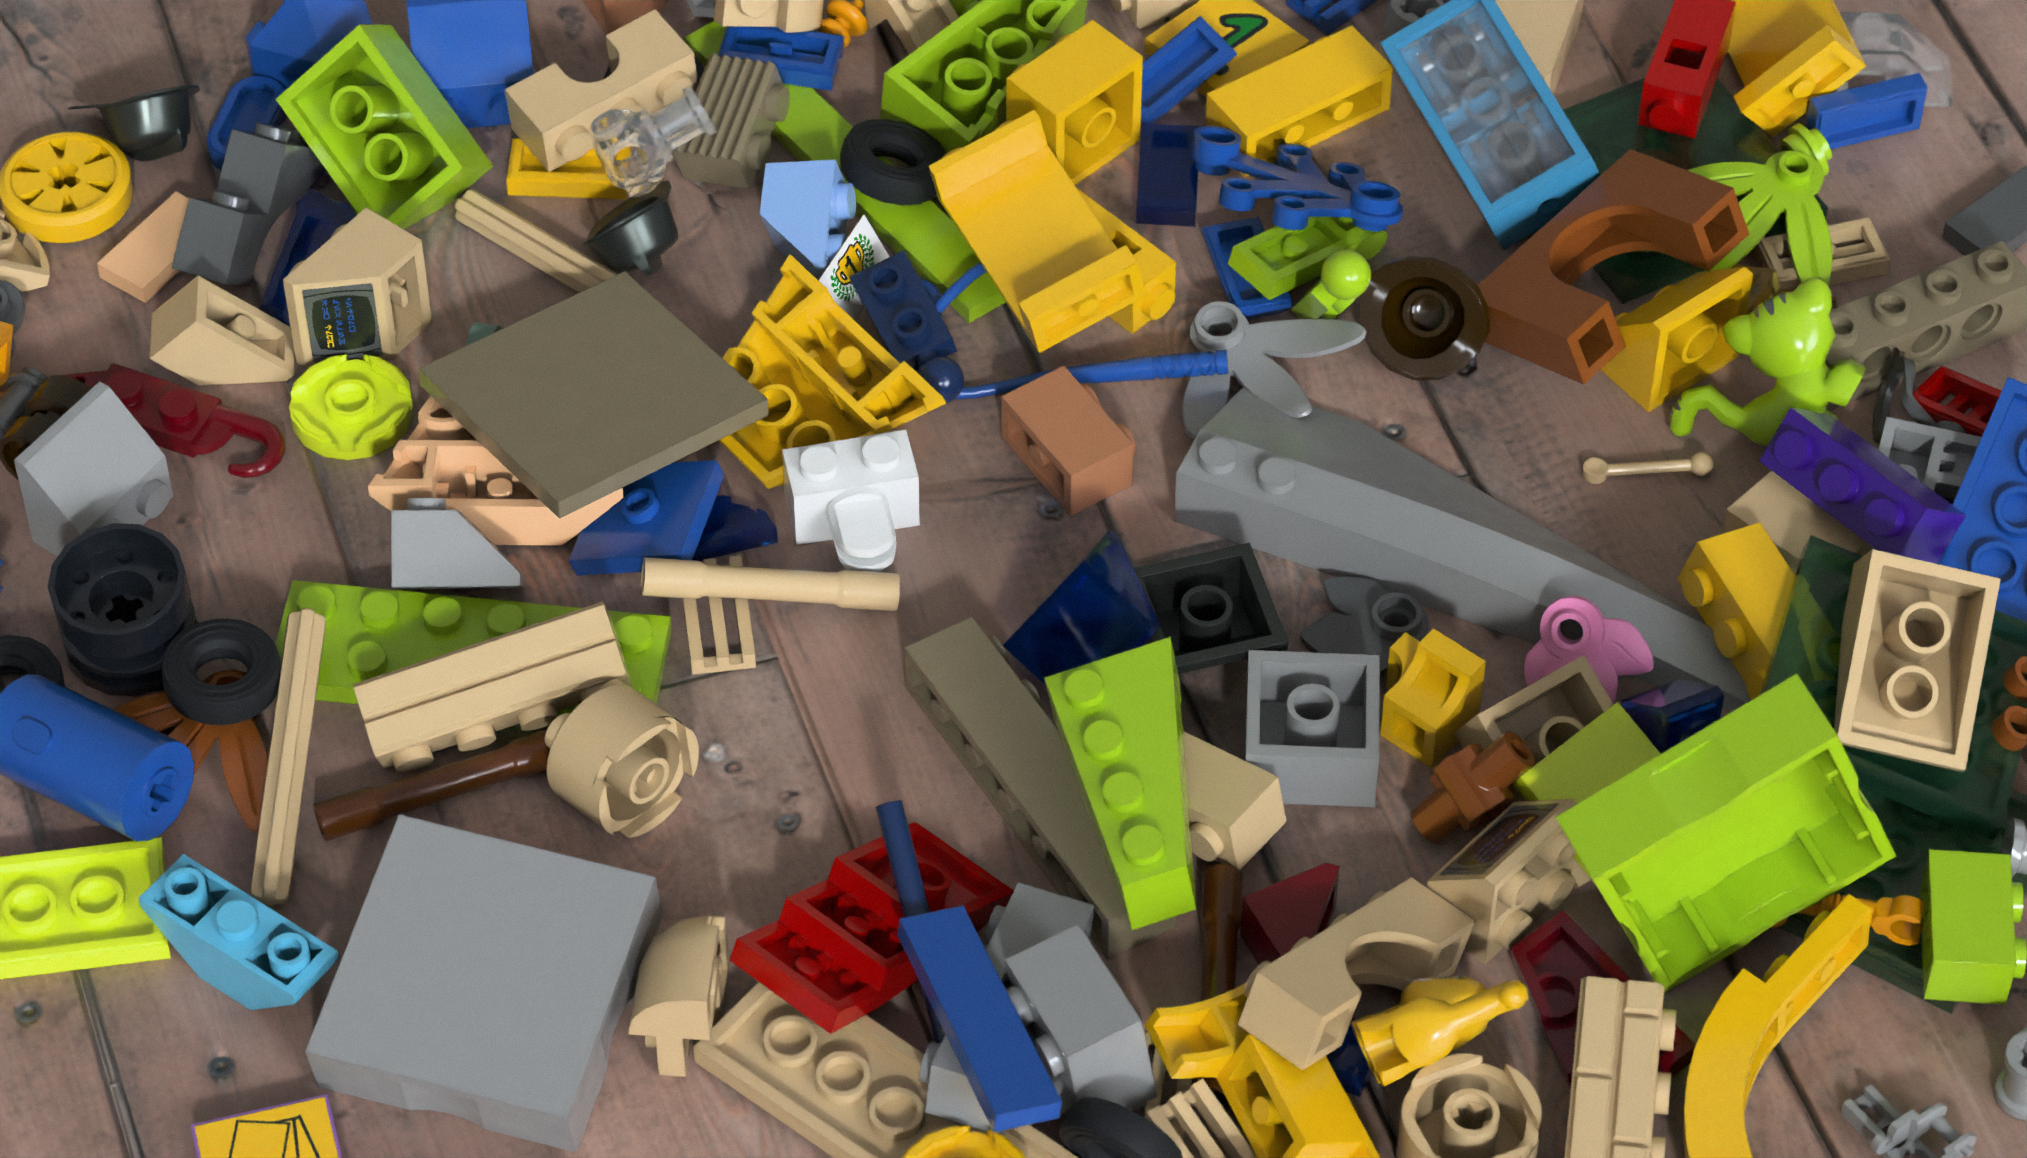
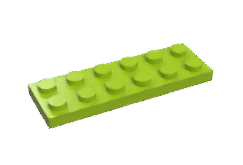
[275,580,672,716]

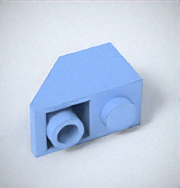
[759,160,856,280]

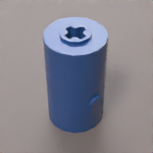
[0,675,194,841]

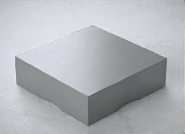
[305,814,663,1153]

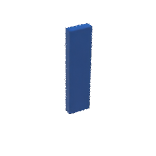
[897,906,1062,1132]

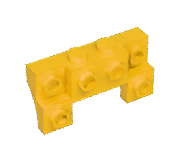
[1144,983,1380,1158]

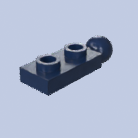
[849,250,964,404]

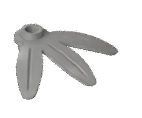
[1182,301,1366,439]

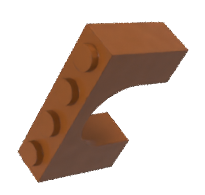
[1477,149,1749,385]

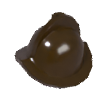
[1359,256,1490,380]

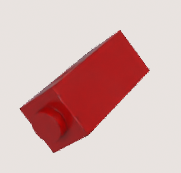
[1638,0,1736,139]

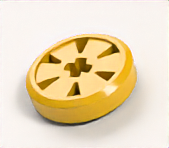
[0,131,134,243]

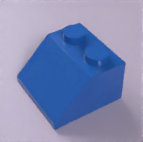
[406,0,534,129]

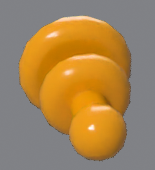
[818,0,868,48]

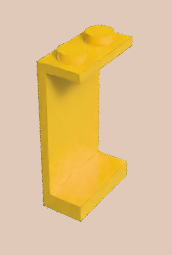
[1727,0,1866,137]
[928,109,1146,353]

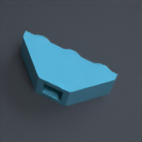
[138,854,339,1010]

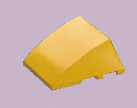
[718,254,946,489]

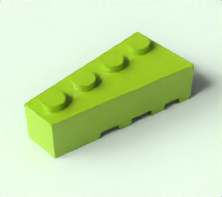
[880,0,1088,153]
[1044,637,1196,930]

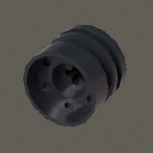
[48,523,198,696]

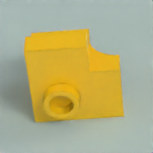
[1380,628,1486,769]

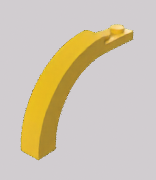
[1683,894,1871,1158]

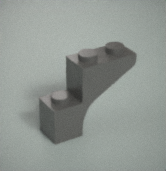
[171,122,326,285]

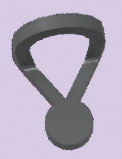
[1873,356,1967,444]

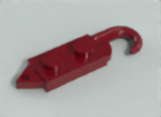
[65,363,285,478]

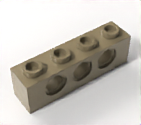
[1825,241,2027,411]

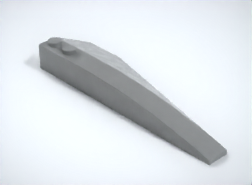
[1174,387,1751,711]

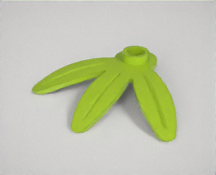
[1687,150,1833,287]

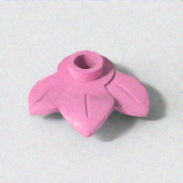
[1524,595,1654,704]

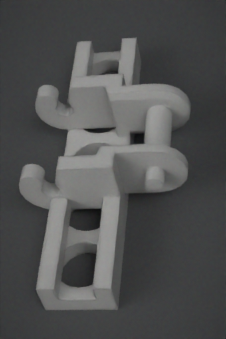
[1841,1084,1977,1158]

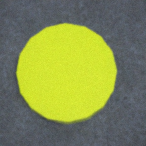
[289,354,414,460]

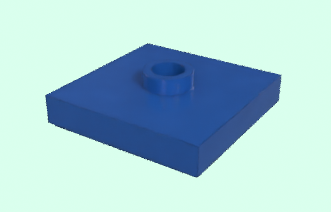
[569,460,724,576]

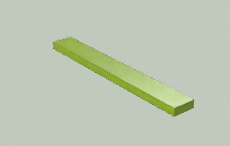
[684,21,1006,323]

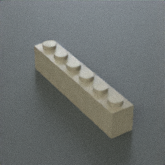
[905,616,1177,960]

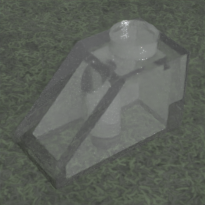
[1833,11,1953,107]

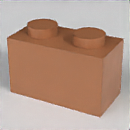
[1001,365,1136,516]

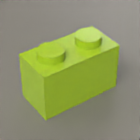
[1919,849,2027,1005]

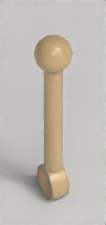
[1582,452,1714,484]

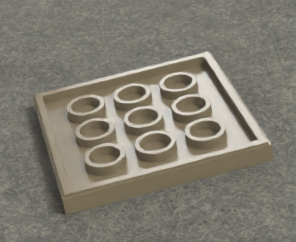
[418,271,768,519]

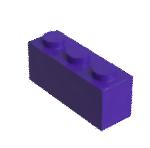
[1759,407,1966,564]

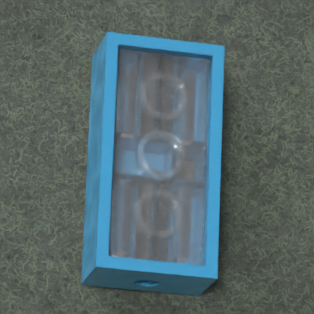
[1380,0,1600,250]

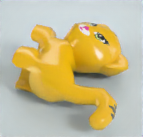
[1350,976,1529,1087]

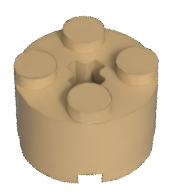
[545,679,699,838]
[1396,1053,1542,1158]

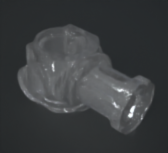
[590,85,717,197]

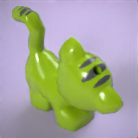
[1669,277,1867,446]

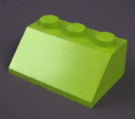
[275,24,493,229]

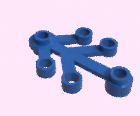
[1190,126,1403,231]

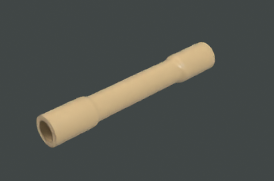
[641,557,900,611]

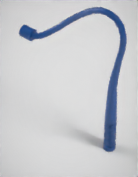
[934,262,1229,400]

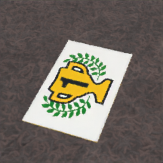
[818,214,889,320]

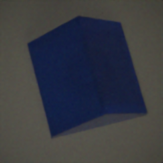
[1002,531,1161,686]

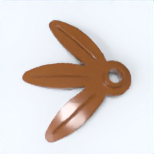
[112,670,268,832]

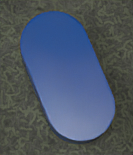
[206,76,287,170]

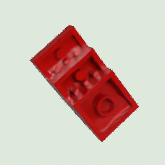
[729,822,1014,1034]

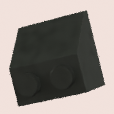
[1124,543,1288,674]

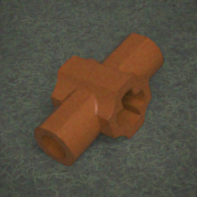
[1410,731,1535,844]

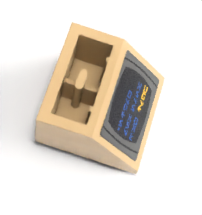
[283,207,432,368]
[1427,799,1578,965]

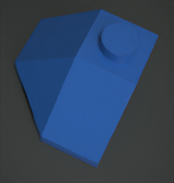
[245,0,373,90]

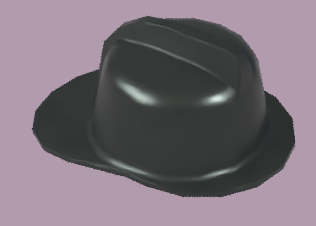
[68,85,200,161]
[582,181,679,276]

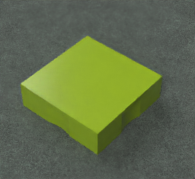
[1555,673,1896,993]

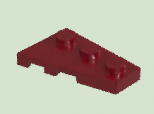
[1511,910,1696,1091]

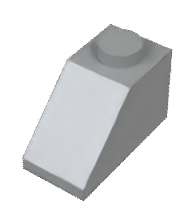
[391,498,526,590]

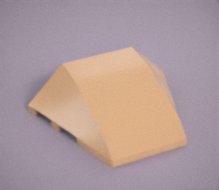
[368,395,623,546]

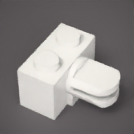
[782,430,920,572]

